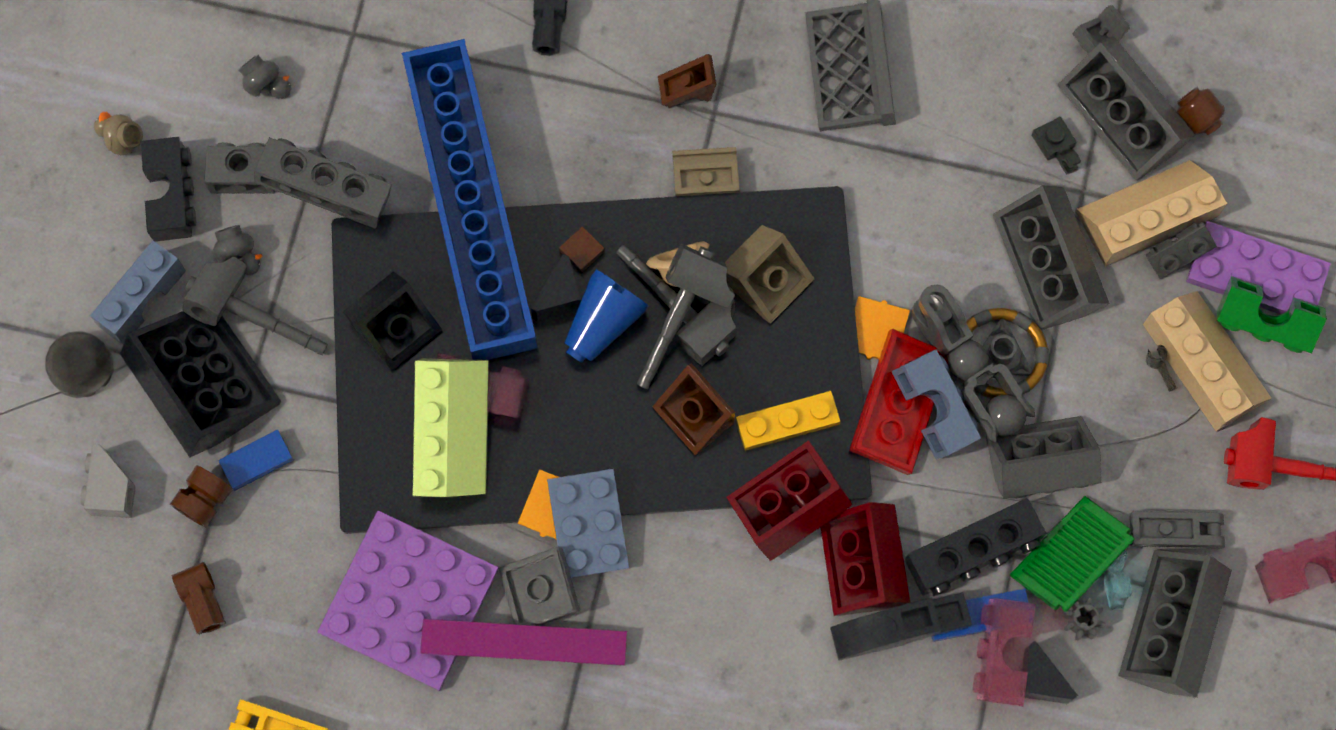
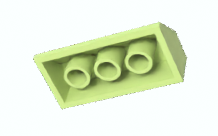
[413,358,489,497]

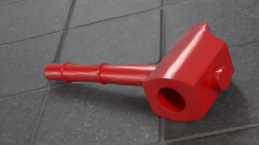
[1224,417,1336,490]

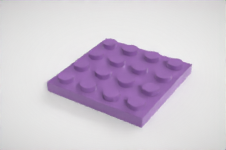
[317,511,499,691]

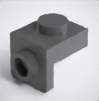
[1072,5,1130,54]

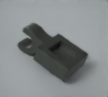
[1032,116,1081,175]

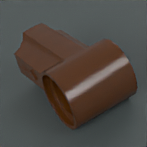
[172,562,226,635]

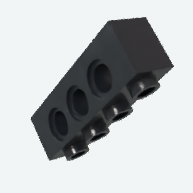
[905,498,1046,597]

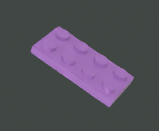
[1186,221,1331,315]

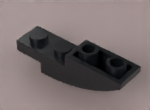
[830,593,972,661]

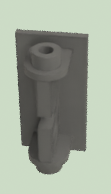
[1145,222,1217,279]

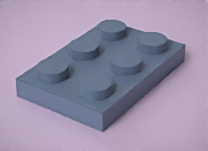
[547,469,629,578]

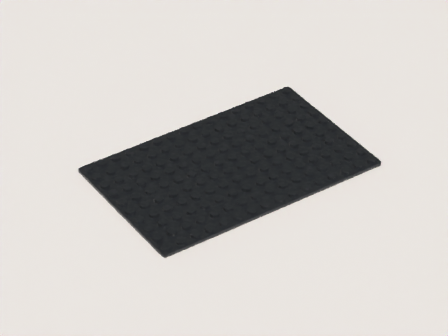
[331,186,872,534]

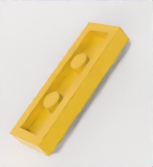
[736,391,841,451]

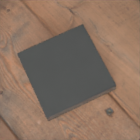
[499,546,580,626]

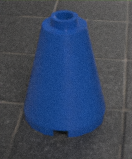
[564,269,649,363]

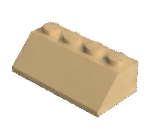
[1076,160,1227,266]
[1143,291,1271,432]

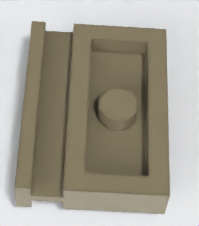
[672,147,740,196]

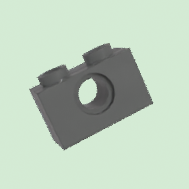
[205,143,275,194]

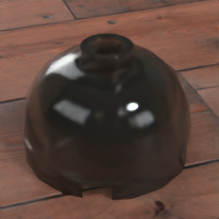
[45,331,114,398]

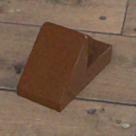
[657,54,717,108]

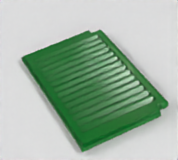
[1009,496,1134,612]

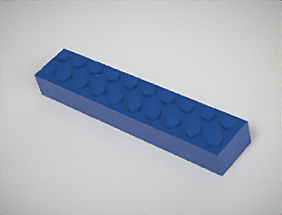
[402,39,538,360]

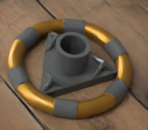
[964,308,1049,399]

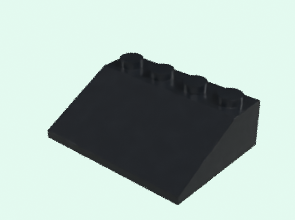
[120,311,281,457]

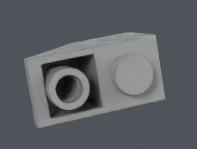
[81,444,136,518]

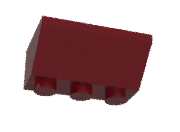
[726,440,853,561]
[820,502,911,616]

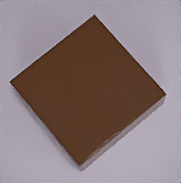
[559,227,605,273]

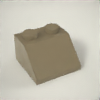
[724,225,815,324]

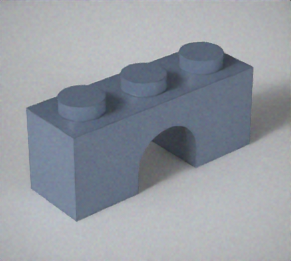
[90,241,186,344]
[891,349,981,460]

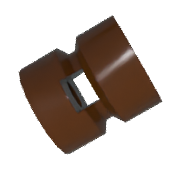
[170,465,233,528]

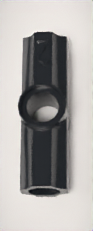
[532,0,567,56]

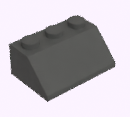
[985,416,1101,499]

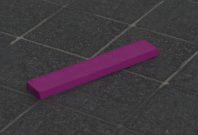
[420,619,627,666]

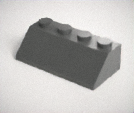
[1058,39,1196,180]
[993,185,1110,330]
[1119,550,1232,698]

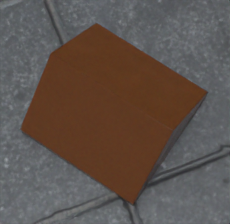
[652,363,735,455]

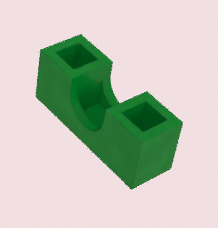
[1217,276,1327,354]

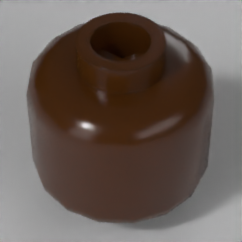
[1177,87,1225,135]

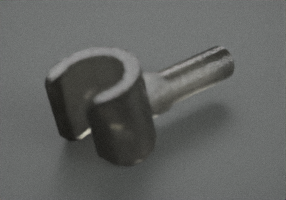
[1146,345,1177,392]

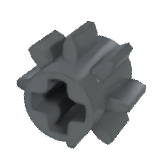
[1062,598,1106,641]

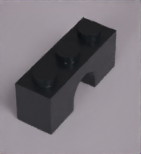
[141,136,196,242]

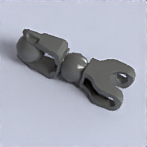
[911,285,1035,443]

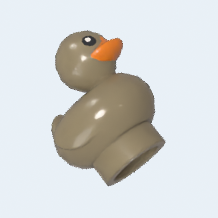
[94,111,143,156]

